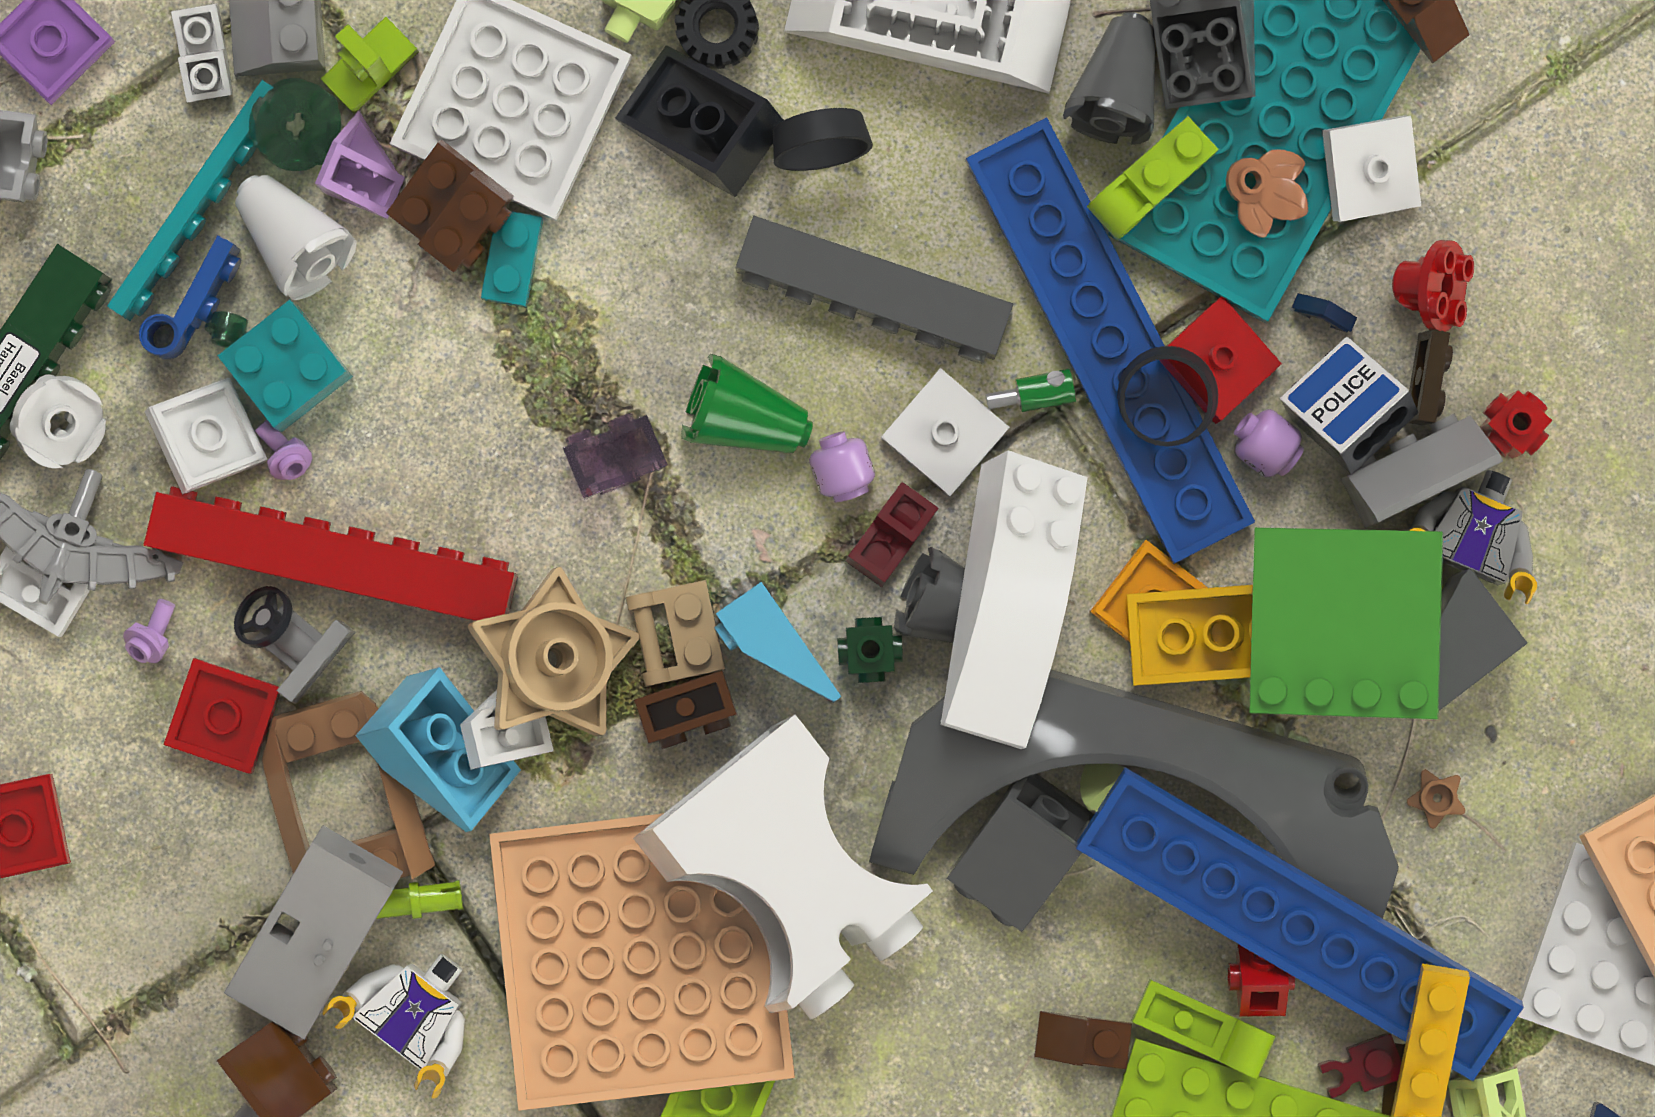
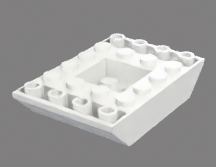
[784,0,1071,94]

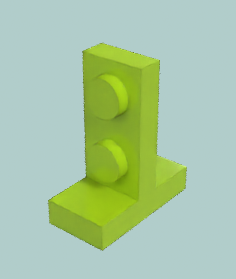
[320,17,419,114]

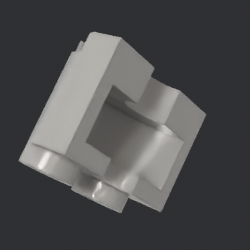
[0,110,48,203]

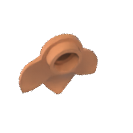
[1226,150,1308,238]

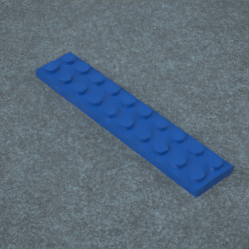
[965,117,1255,564]
[1076,767,1524,1081]

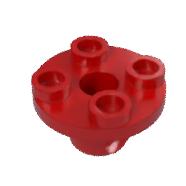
[1392,240,1475,332]

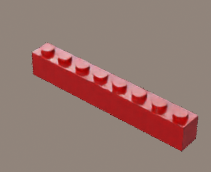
[143,486,518,621]

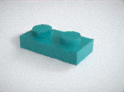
[481,211,543,308]

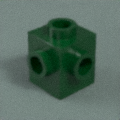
[837,617,903,683]

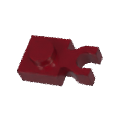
[1318,1032,1402,1098]

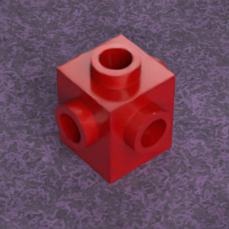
[1480,390,1553,459]
[1228,944,1295,1017]

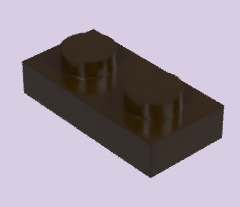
[1408,329,1453,426]

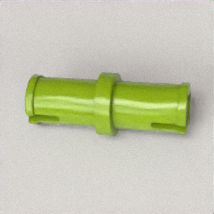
[376,880,463,919]

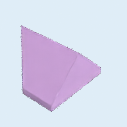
[315,110,405,219]

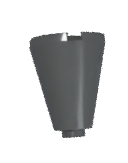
[1063,12,1155,145]
[894,547,965,643]

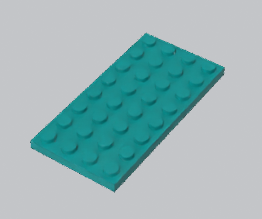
[1108,0,1421,324]

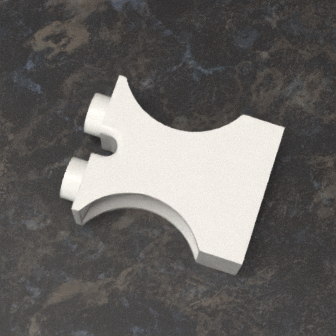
[633,715,933,1019]

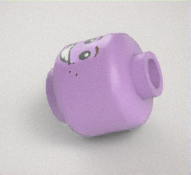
[1234,409,1304,477]
[809,431,875,502]

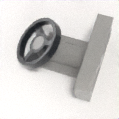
[234,586,355,703]

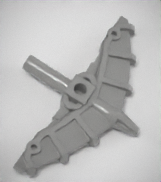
[0,469,184,605]

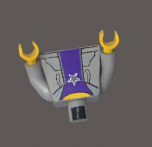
[1409,470,1537,604]

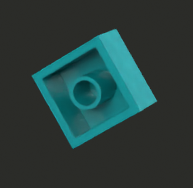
[217,299,353,432]

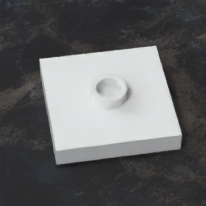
[1322,115,1421,222]
[881,368,1010,497]
[144,377,267,494]

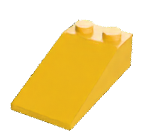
[1127,585,1253,686]

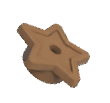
[1407,769,1466,829]

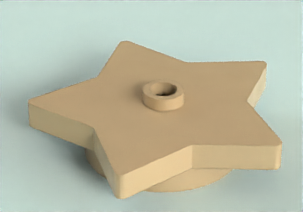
[468,567,639,736]

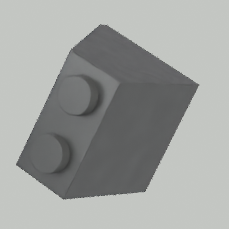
[1439,569,1528,711]
[947,774,1094,932]

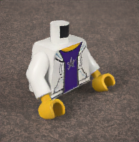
[322,954,465,1098]

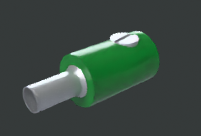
[986,369,1076,412]

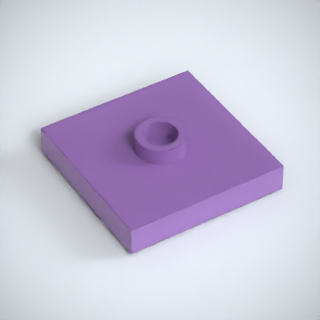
[0,0,116,105]

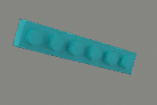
[107,80,284,321]

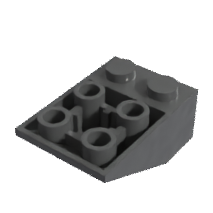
[1150,0,1255,109]

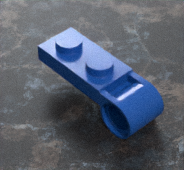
[139,235,241,359]

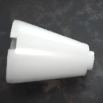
[235,175,357,300]

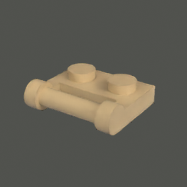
[626,580,726,687]

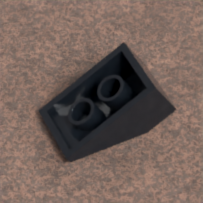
[615,45,784,197]

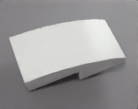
[171,3,232,103]

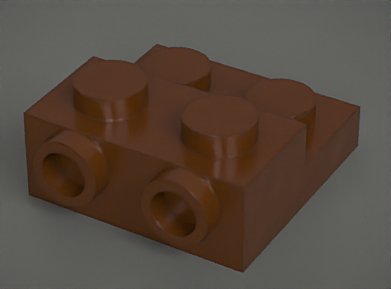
[386,140,514,273]

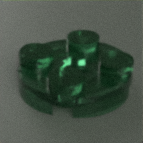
[249,78,341,171]

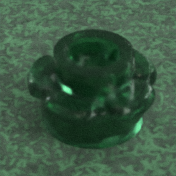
[205,311,248,348]

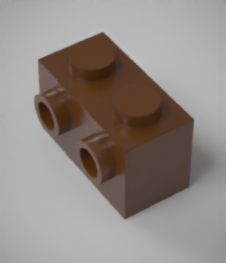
[634,670,738,749]

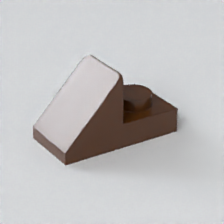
[1383,0,1470,64]
[1034,1011,1132,1069]

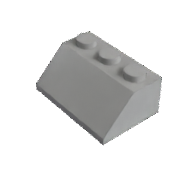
[229,0,326,77]
[1341,413,1503,528]

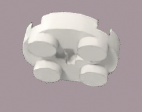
[10,374,106,468]

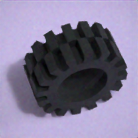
[675,0,759,69]

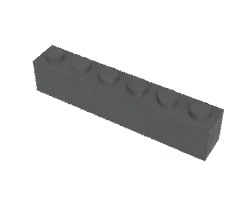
[736,215,1014,364]

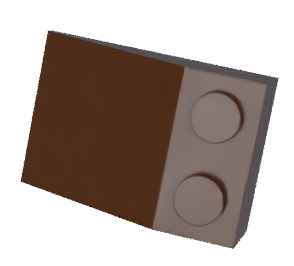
[217,1021,338,1117]

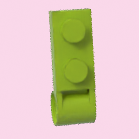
[1087,116,1219,241]
[1131,979,1276,1079]

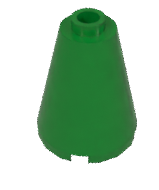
[681,354,813,453]

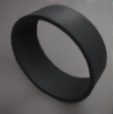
[773,108,873,171]
[1117,346,1218,446]

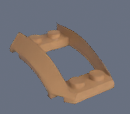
[262,691,435,880]

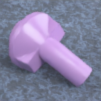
[254,419,312,480]
[123,599,175,663]

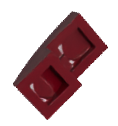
[845,482,939,588]

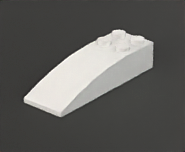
[941,450,1088,749]

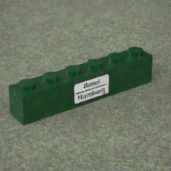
[0,243,112,460]

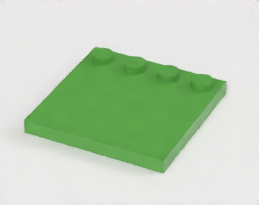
[1249,527,1443,719]

